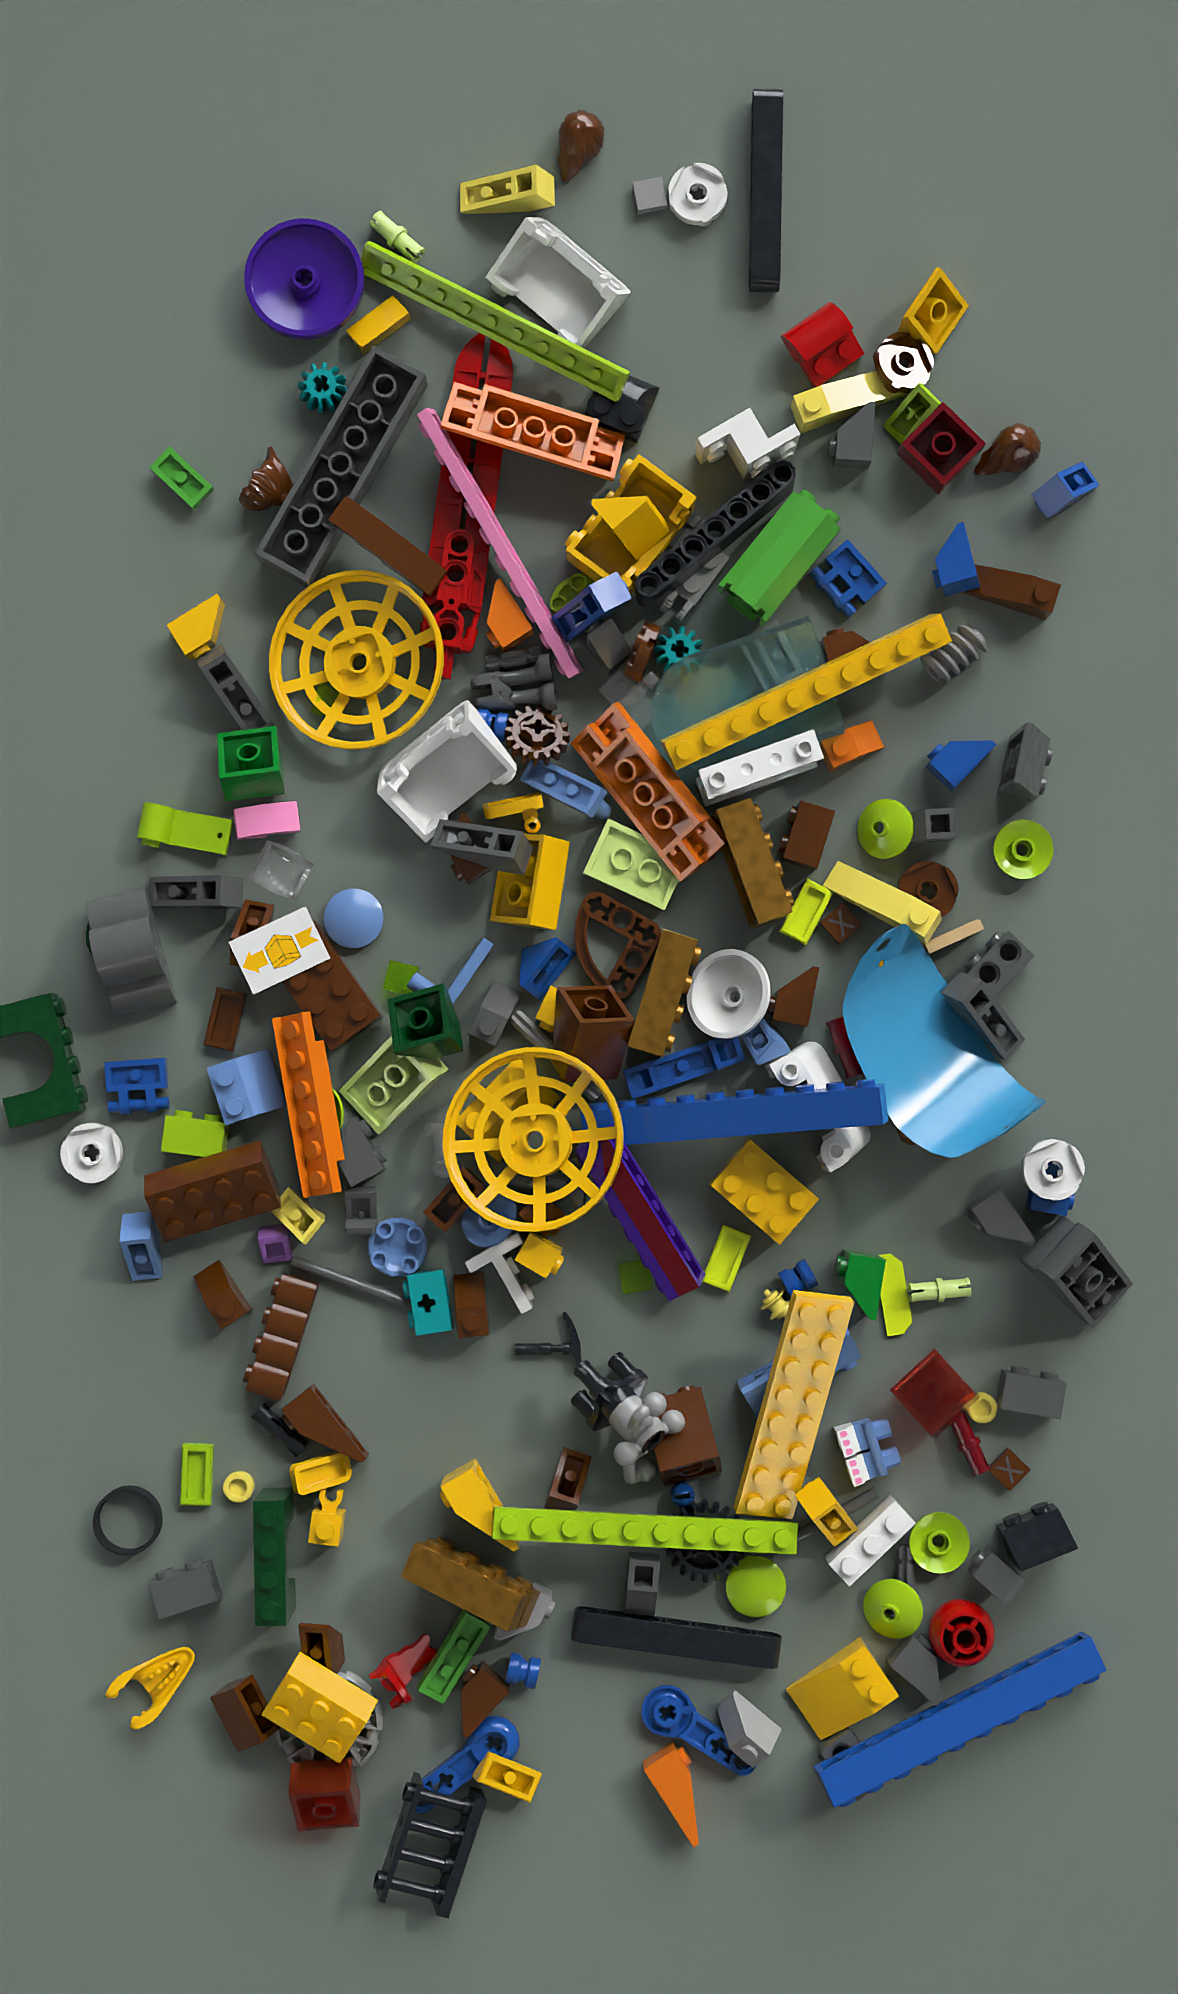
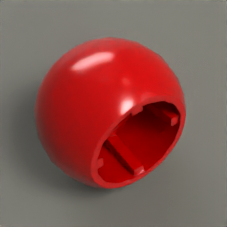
[928,1599,995,1667]

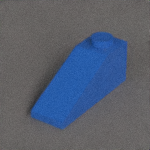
[552,572,632,643]

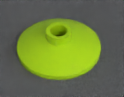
[857,799,914,859]
[993,819,1054,879]
[909,1512,970,1574]
[863,1579,923,1639]

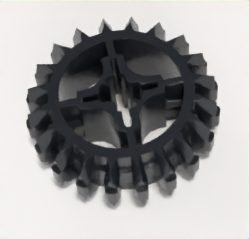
[666,1499,744,1583]

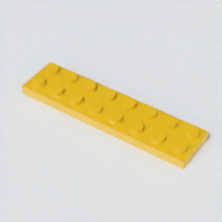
[733,1290,854,1519]

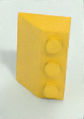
[490,834,570,930]
[457,1059,561,1162]

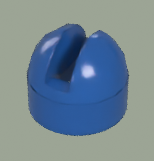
[670,1482,695,1507]

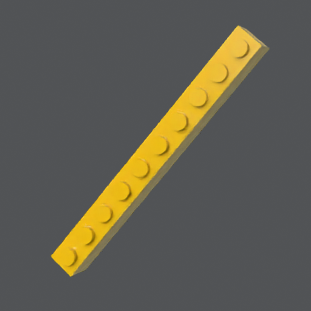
[660,613,952,770]

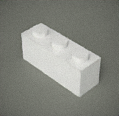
[825,1495,916,1587]

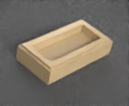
[922,919,984,954]

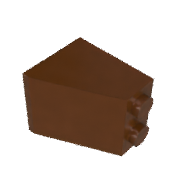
[552,985,635,1082]
[654,1386,722,1487]

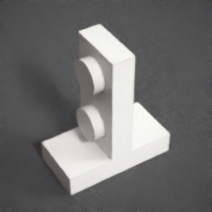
[465,1231,535,1314]

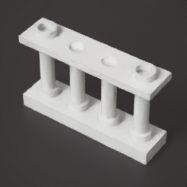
[695,729,824,808]

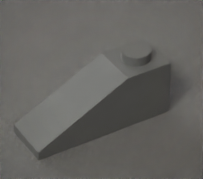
[196,644,274,730]
[430,819,533,875]
[149,875,243,909]
[941,972,1025,1061]

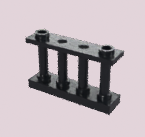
[373,1772,487,1919]

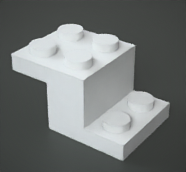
[695,408,800,480]

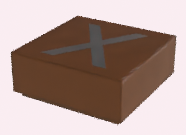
[820,903,862,945]
[989,1447,1031,1491]

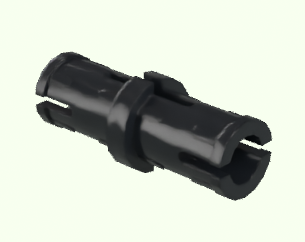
[251,1402,309,1457]

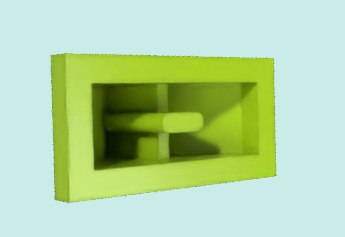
[883,382,941,444]

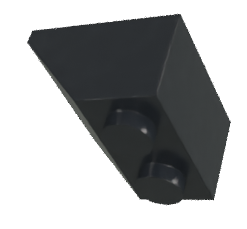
[997,1502,1078,1572]

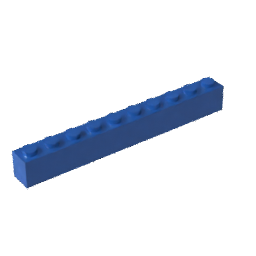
[580,1079,888,1145]
[813,1632,1107,1808]

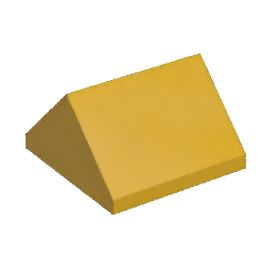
[898,267,969,354]
[591,496,670,560]

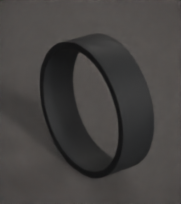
[93,1485,163,1556]

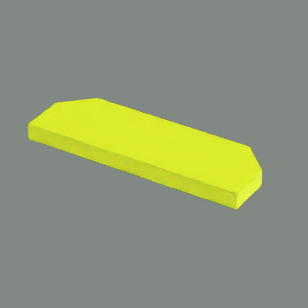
[879,1253,912,1337]

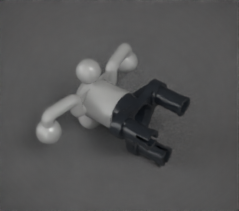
[571,1352,685,1484]

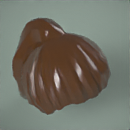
[558,110,604,182]
[974,423,1041,476]
[239,446,293,511]

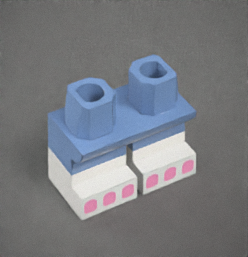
[833,1418,902,1487]

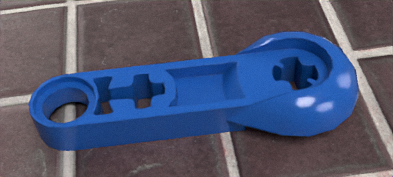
[642,1685,757,1776]
[415,1716,520,1813]

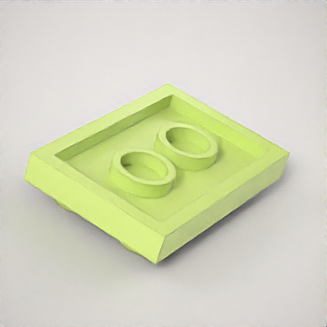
[583,819,678,911]

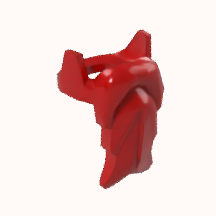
[369,1633,438,1709]

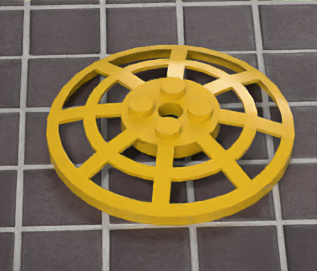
[269,570,444,750]
[442,1047,624,1232]

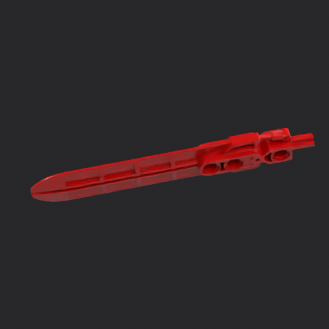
[420,333,513,680]

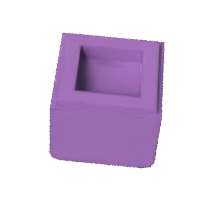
[258,1224,293,1264]

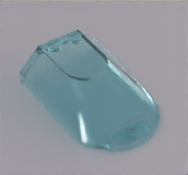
[651,615,846,771]

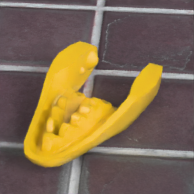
[105,1647,195,1730]

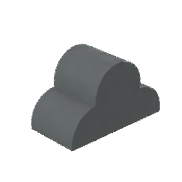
[86,887,177,1018]
[1021,1216,1133,1328]

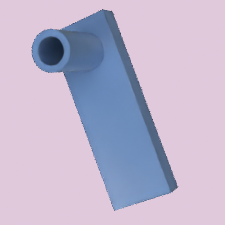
[520,760,611,820]
[406,937,494,1004]

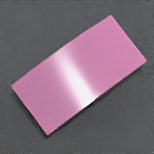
[233,801,300,840]

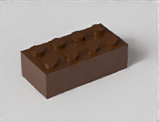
[282,918,384,1051]
[144,1140,281,1243]

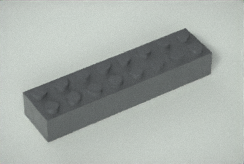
[255,345,428,587]

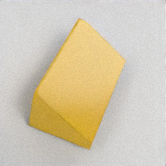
[346,295,411,355]
[472,1751,542,1803]

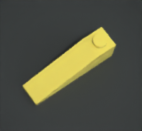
[790,364,909,433]
[823,861,942,945]

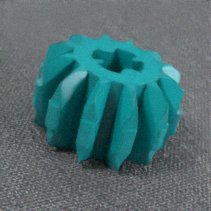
[297,362,348,415]
[654,626,705,678]

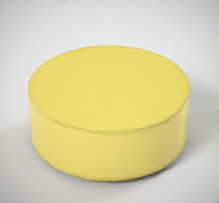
[966,1392,997,1423]
[223,1471,255,1503]

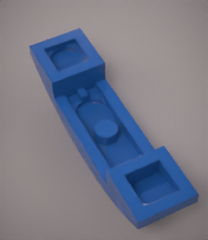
[623,1038,745,1099]

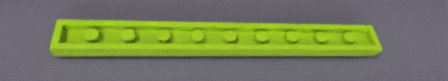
[360,241,630,402]
[492,1506,798,1554]

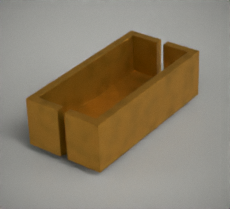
[711,798,794,929]
[628,929,702,1057]
[400,1537,540,1631]

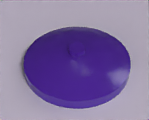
[244,218,365,340]

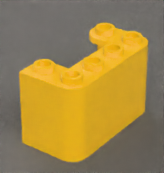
[565,454,697,595]

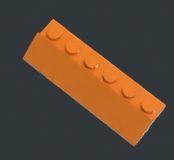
[440,382,625,481]
[570,702,727,882]
[272,1011,345,1198]

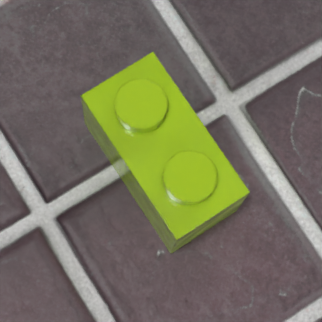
[161,1110,230,1157]

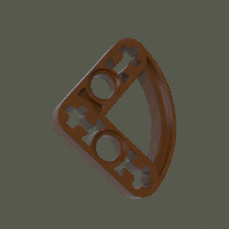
[575,891,661,1000]

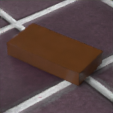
[203,987,247,1052]

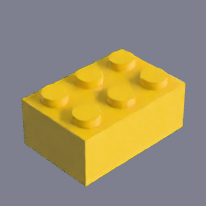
[709,1139,819,1245]
[261,1652,378,1764]

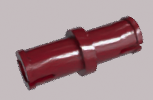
[826,1016,863,1079]
[947,1412,991,1476]

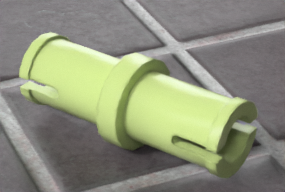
[369,211,425,264]
[908,1277,971,1302]

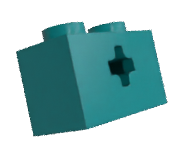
[403,1268,454,1336]

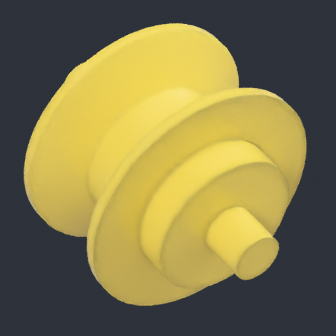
[761,1289,790,1320]

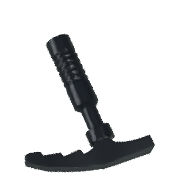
[515,1312,582,1368]

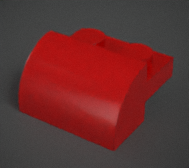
[780,302,865,388]

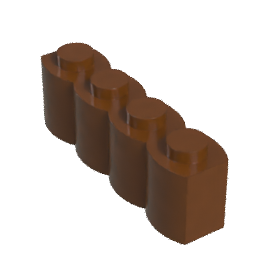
[243,1273,319,1401]

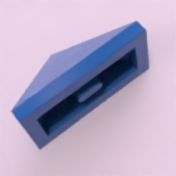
[519,937,576,1000]

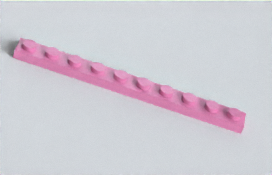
[417,408,584,679]

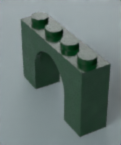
[0,993,88,1128]
[253,1487,296,1626]

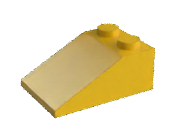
[439,1458,520,1552]
[786,1637,899,1740]

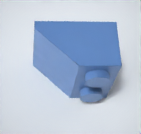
[207,1049,287,1125]

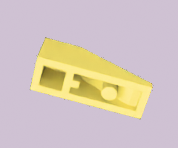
[460,165,555,214]

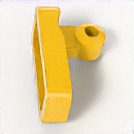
[482,792,544,833]
[289,1451,352,1495]

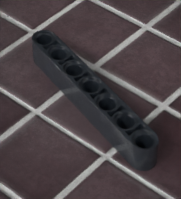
[749,89,783,292]
[635,460,797,608]
[571,1606,782,1669]

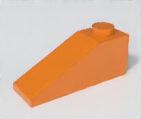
[643,1741,699,1847]

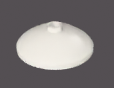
[687,949,770,1039]

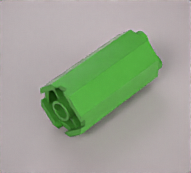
[717,489,841,627]

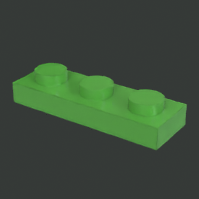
[416,1609,491,1704]

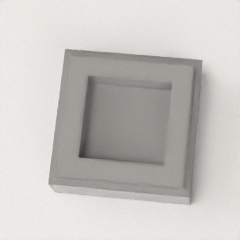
[633,177,667,214]

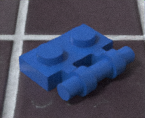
[809,539,887,618]
[104,1058,170,1115]

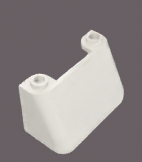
[485,217,631,348]
[377,700,517,843]
[764,1042,871,1172]

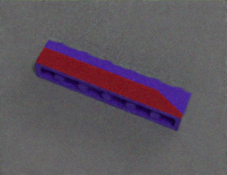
[575,1124,706,1301]

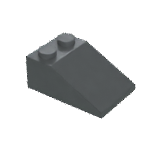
[997,722,1053,801]

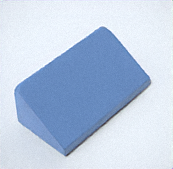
[743,1018,791,1065]

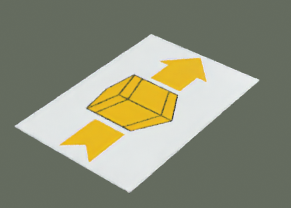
[228,906,330,994]

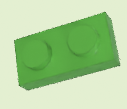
[149,446,214,510]

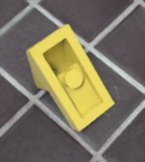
[271,1187,325,1245]

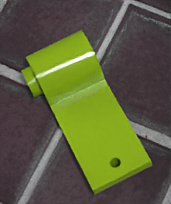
[136,802,234,855]

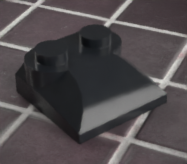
[584,375,660,443]

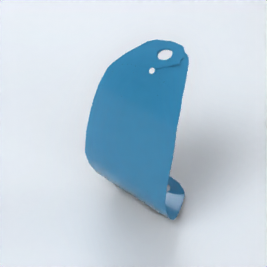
[843,924,1046,1158]

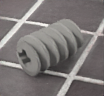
[920,621,989,683]

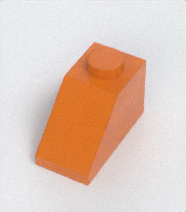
[486,578,534,653]
[819,720,884,772]

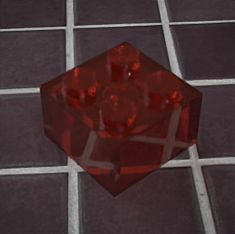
[890,1349,980,1438]
[289,1758,361,1832]

